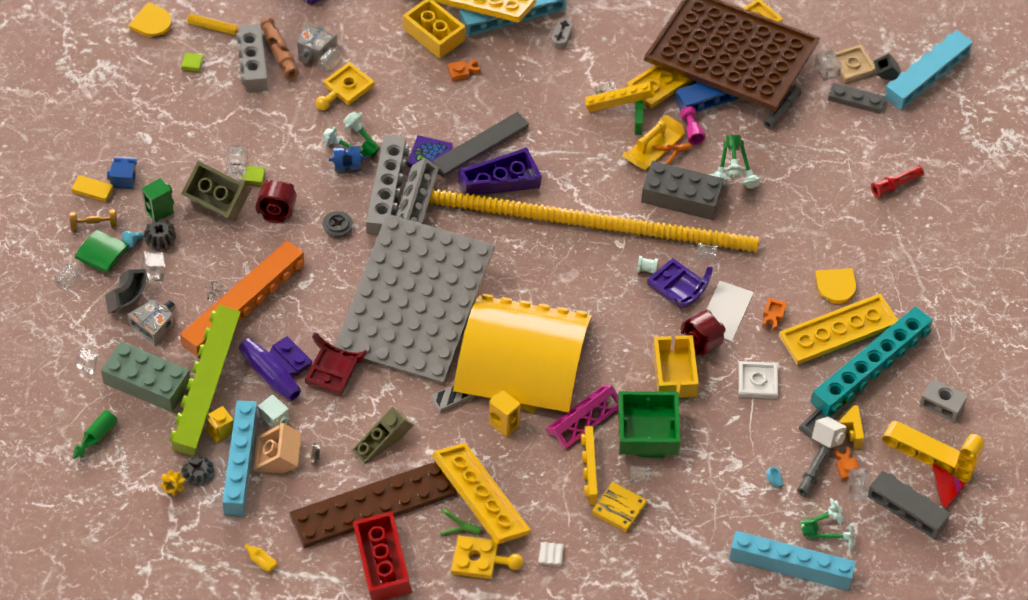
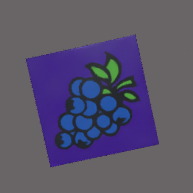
[407,135,453,174]

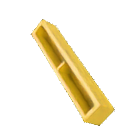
[586,82,654,113]

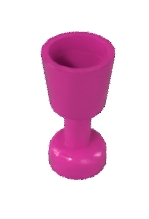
[680,106,706,145]

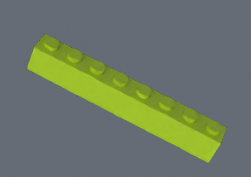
[169,305,241,456]

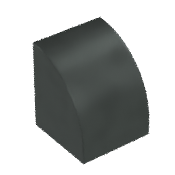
[874,53,901,80]

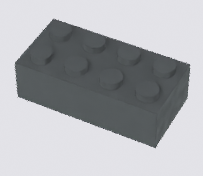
[641,161,724,220]

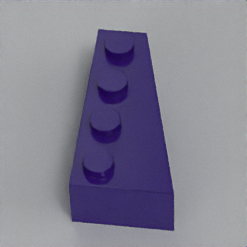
[458,147,542,196]

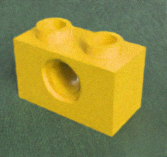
[489,390,521,437]

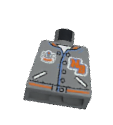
[297,21,338,64]
[128,300,176,346]

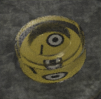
[310,443,321,464]

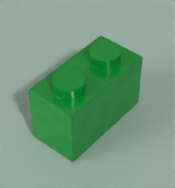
[141,178,174,222]

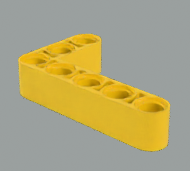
[882,421,985,482]

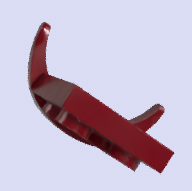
[305,332,367,396]

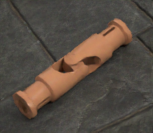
[260,18,300,80]

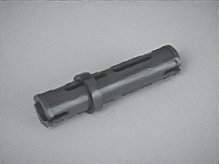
[763,85,802,129]
[797,445,832,497]

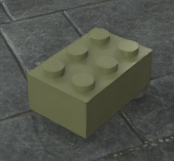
[181,161,252,221]

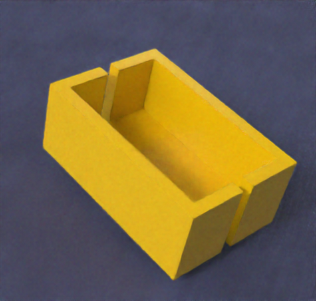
[653,335,699,398]

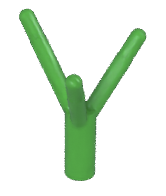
[440,508,481,536]

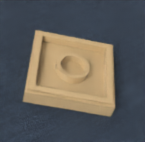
[829,44,877,84]

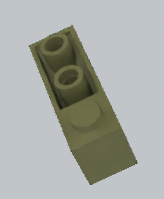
[352,407,414,463]

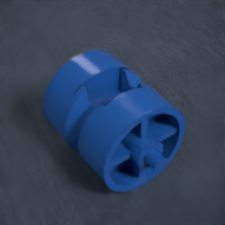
[329,146,366,171]

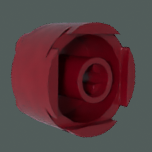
[255,179,297,223]
[680,310,726,355]

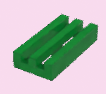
[635,100,643,135]

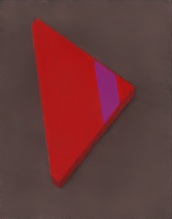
[932,464,966,509]

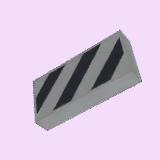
[431,385,475,413]

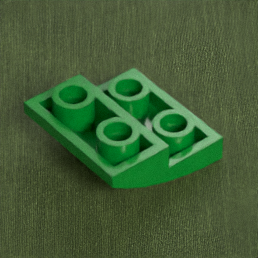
[74,230,129,273]

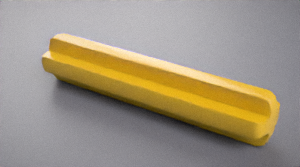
[187,13,238,36]

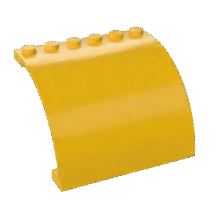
[453,294,592,412]

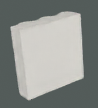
[538,542,564,567]

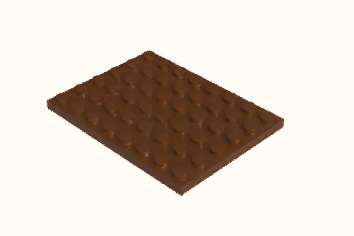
[644,0,820,112]

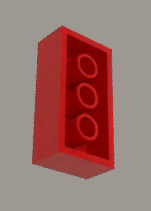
[353,511,413,600]

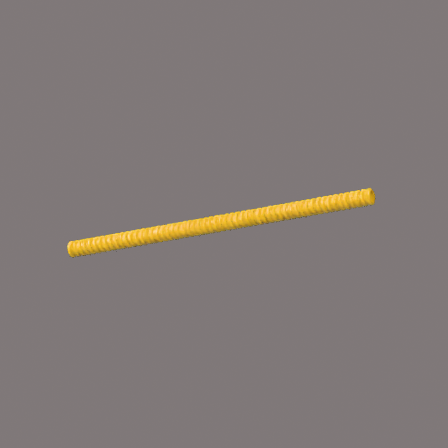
[429,188,759,253]

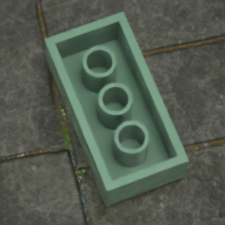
[101,341,190,412]

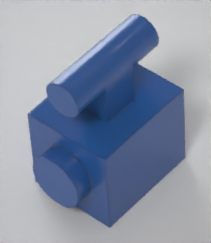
[107,157,137,189]

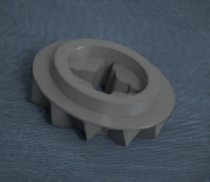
[323,211,353,238]
[181,455,214,485]

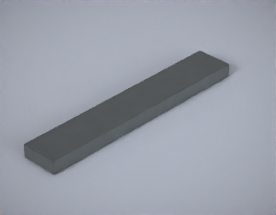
[432,111,529,177]

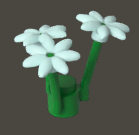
[800,498,854,550]

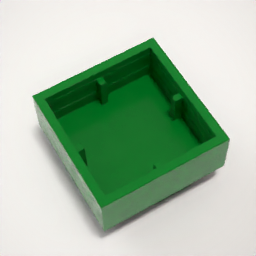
[618,391,680,458]

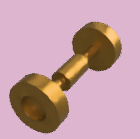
[70,209,117,231]

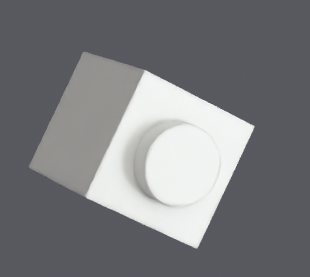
[812,417,846,448]

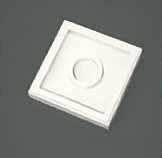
[738,361,778,399]

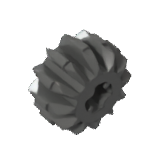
[144,218,176,251]

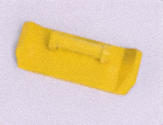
[622,115,685,170]

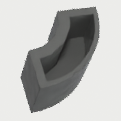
[105,269,147,314]

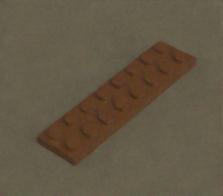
[289,462,455,548]

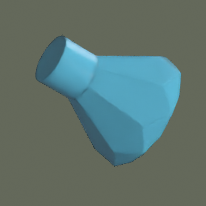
[122,231,143,249]

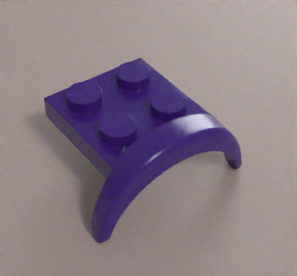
[647,258,713,309]

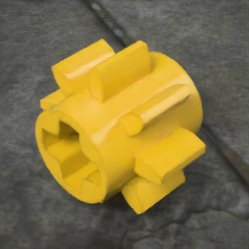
[159,469,186,496]

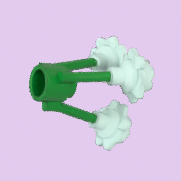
[322,112,381,158]
[709,135,762,189]

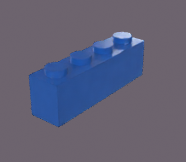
[675,82,740,113]

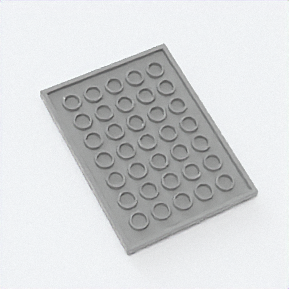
[334,214,495,385]

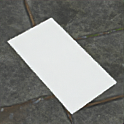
[707,281,754,341]

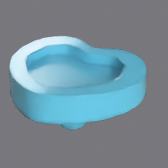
[766,467,783,487]

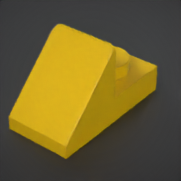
[839,405,864,449]

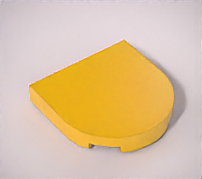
[129,2,171,38]
[815,268,856,304]

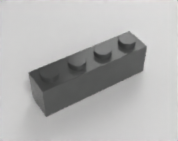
[867,470,951,540]

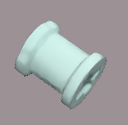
[637,256,658,274]

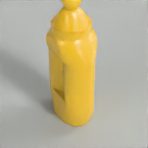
[244,544,277,573]

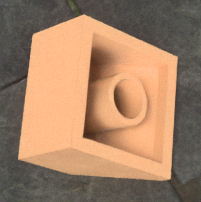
[253,423,301,473]

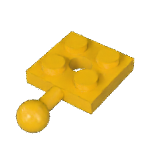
[315,62,375,111]
[451,536,523,579]

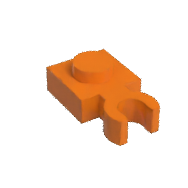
[447,60,481,82]
[762,298,787,331]
[834,446,861,482]

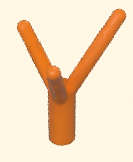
[652,143,692,165]

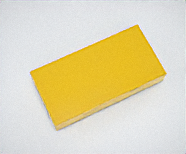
[71,175,114,203]

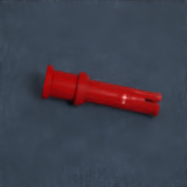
[871,165,924,198]

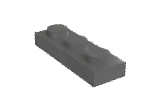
[828,83,886,114]

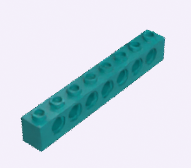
[810,306,933,417]

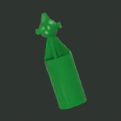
[72,410,118,459]

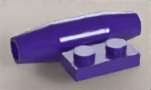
[239,336,312,401]

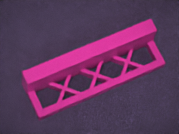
[545,385,618,449]

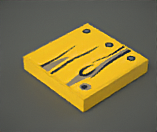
[592,481,647,533]

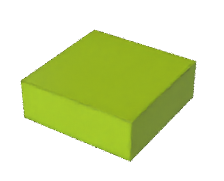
[181,53,203,72]
[244,166,266,186]

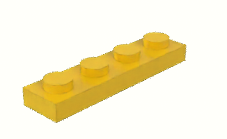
[581,426,597,505]

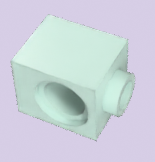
[258,394,289,429]

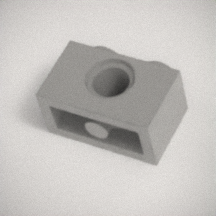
[919,379,967,423]

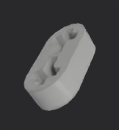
[551,18,572,49]

